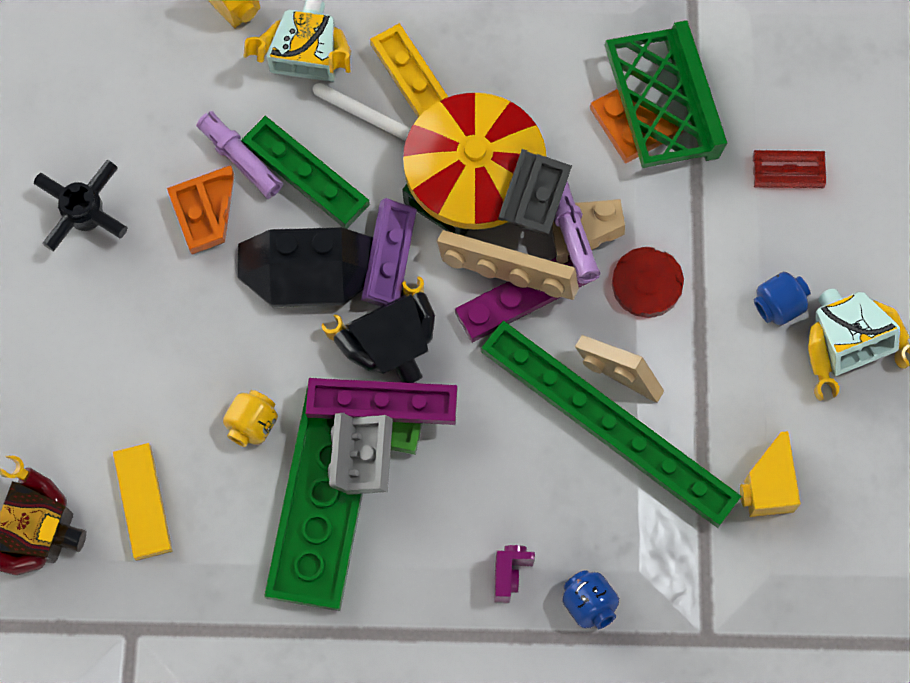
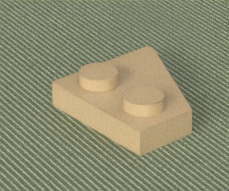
[575,335,664,403]

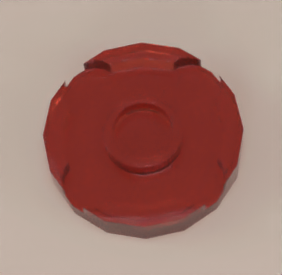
[611,246,684,318]

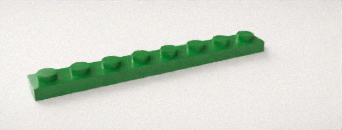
[481,320,742,528]

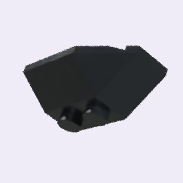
[238,227,373,307]

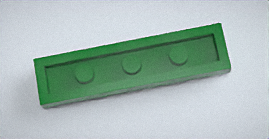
[241,115,370,229]

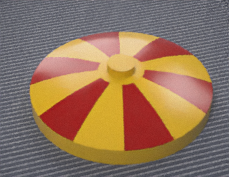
[403,92,547,229]

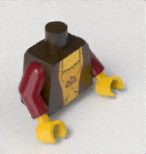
[0,455,87,575]

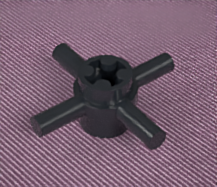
[34,160,128,252]

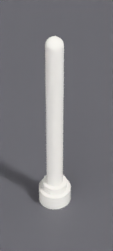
[313,83,411,141]

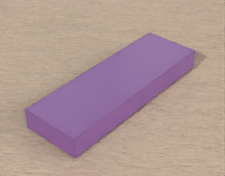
[361,198,417,306]

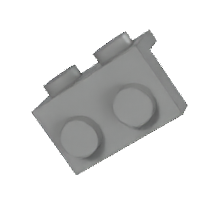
[328,413,393,494]

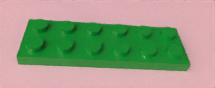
[264,386,363,611]

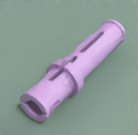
[196,111,283,199]
[554,181,601,283]

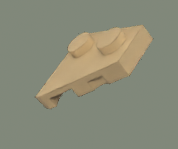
[552,199,625,264]

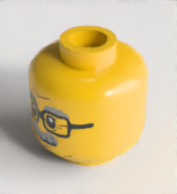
[223,390,278,447]

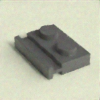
[498,149,572,236]

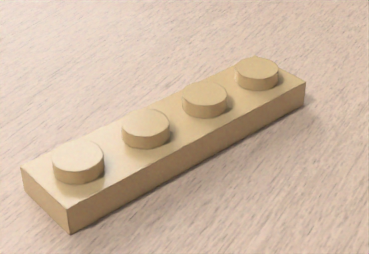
[437,230,579,300]

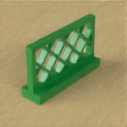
[604,20,728,168]

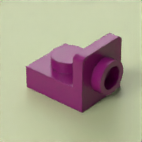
[494,545,535,603]

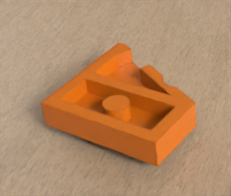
[590,89,684,164]
[167,165,235,255]

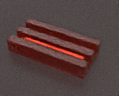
[752,150,826,188]

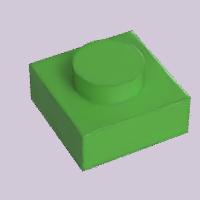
[391,422,423,455]

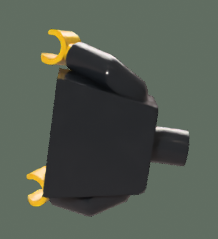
[321,277,435,383]

